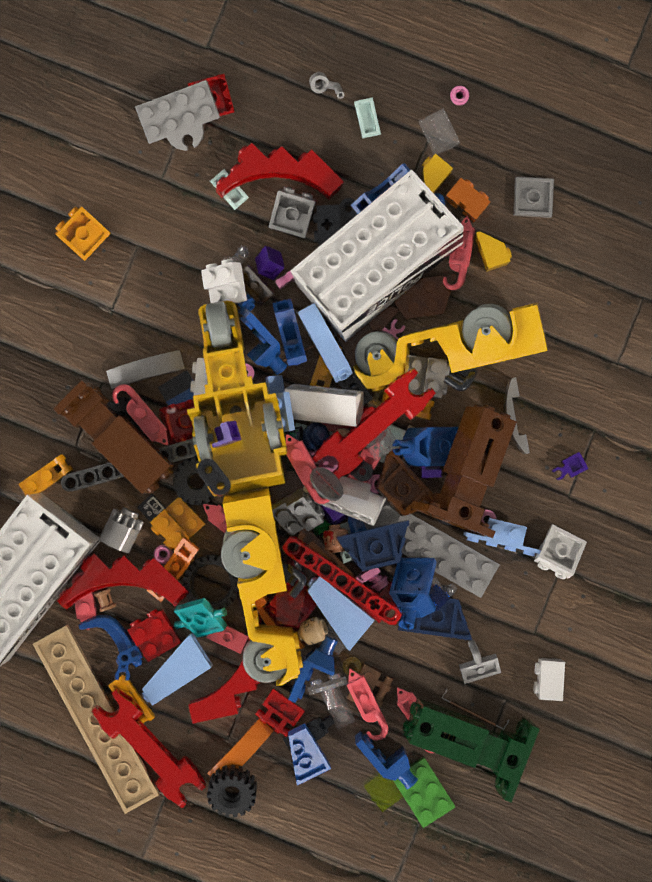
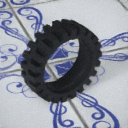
[183,554,239,610]

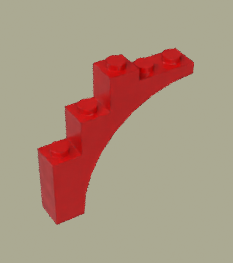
[216,143,344,200]
[57,554,189,609]
[188,608,263,724]

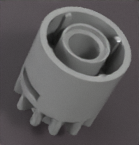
[99,507,144,553]

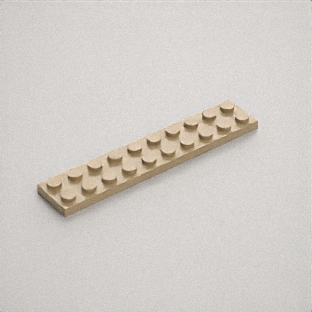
[33,625,160,814]

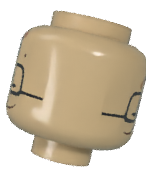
[298,617,328,645]

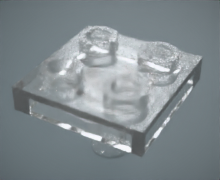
[307,673,347,710]

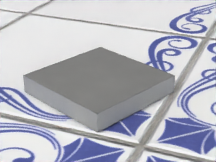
[513,177,554,218]

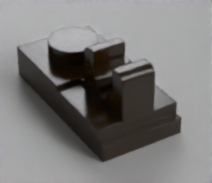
[242,265,276,306]

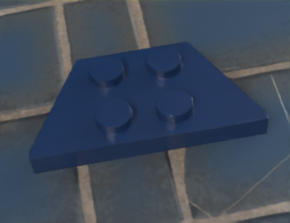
[336,520,409,571]
[398,595,472,640]

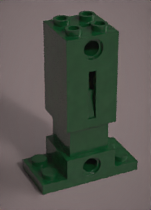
[402,698,540,803]

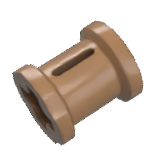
[94,588,116,612]

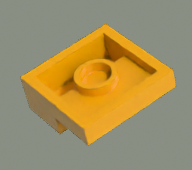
[55,206,110,261]
[150,497,206,550]

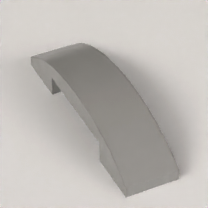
[106,350,185,389]
[504,377,530,454]

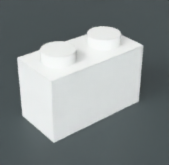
[534,658,565,701]

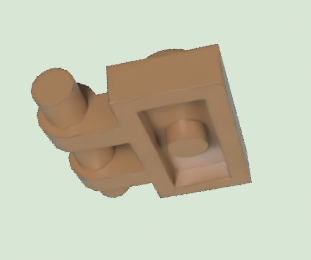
[347,663,393,708]

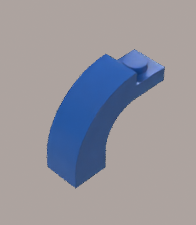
[351,163,410,214]
[272,299,307,366]

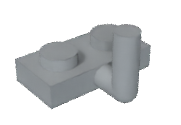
[459,639,501,684]

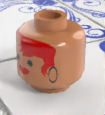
[323,525,348,553]

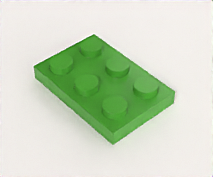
[393,757,455,828]

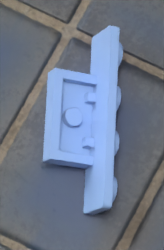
[266,375,295,432]
[463,518,541,556]

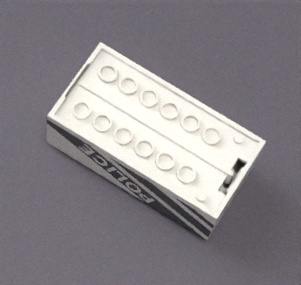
[290,170,464,342]
[0,493,100,666]

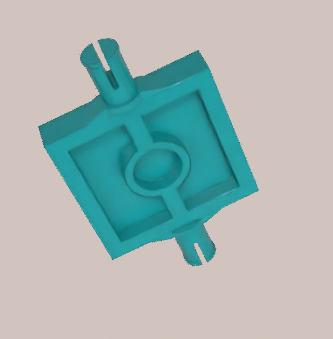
[174,598,227,638]

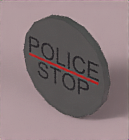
[310,467,343,501]

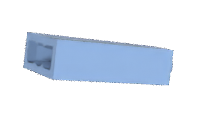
[298,303,353,383]
[307,576,374,651]
[142,633,213,705]

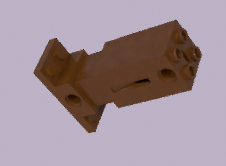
[54,380,175,494]
[411,404,517,538]

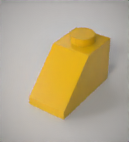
[422,153,453,193]
[474,231,512,272]

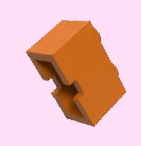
[445,178,490,223]

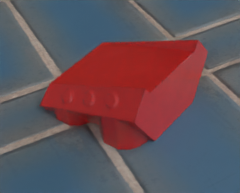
[188,74,235,116]
[159,399,195,445]

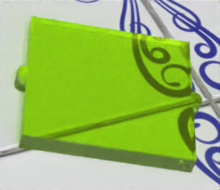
[364,774,403,812]

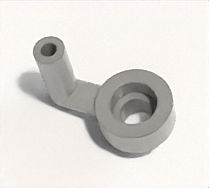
[309,72,344,99]

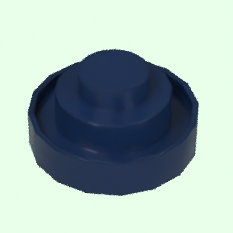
[303,422,330,451]

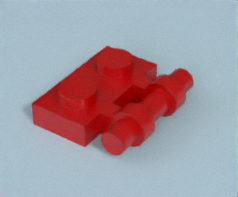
[255,688,305,737]

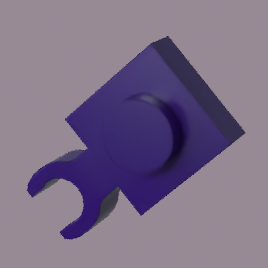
[552,452,588,480]

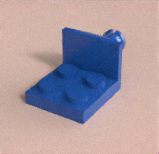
[238,307,287,375]
[392,427,458,466]
[389,558,437,630]
[288,635,338,703]
[355,731,418,789]

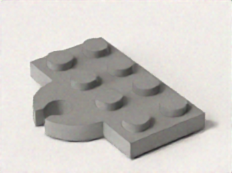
[135,80,221,150]

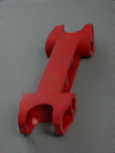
[312,368,436,479]
[282,536,401,625]
[92,687,206,808]

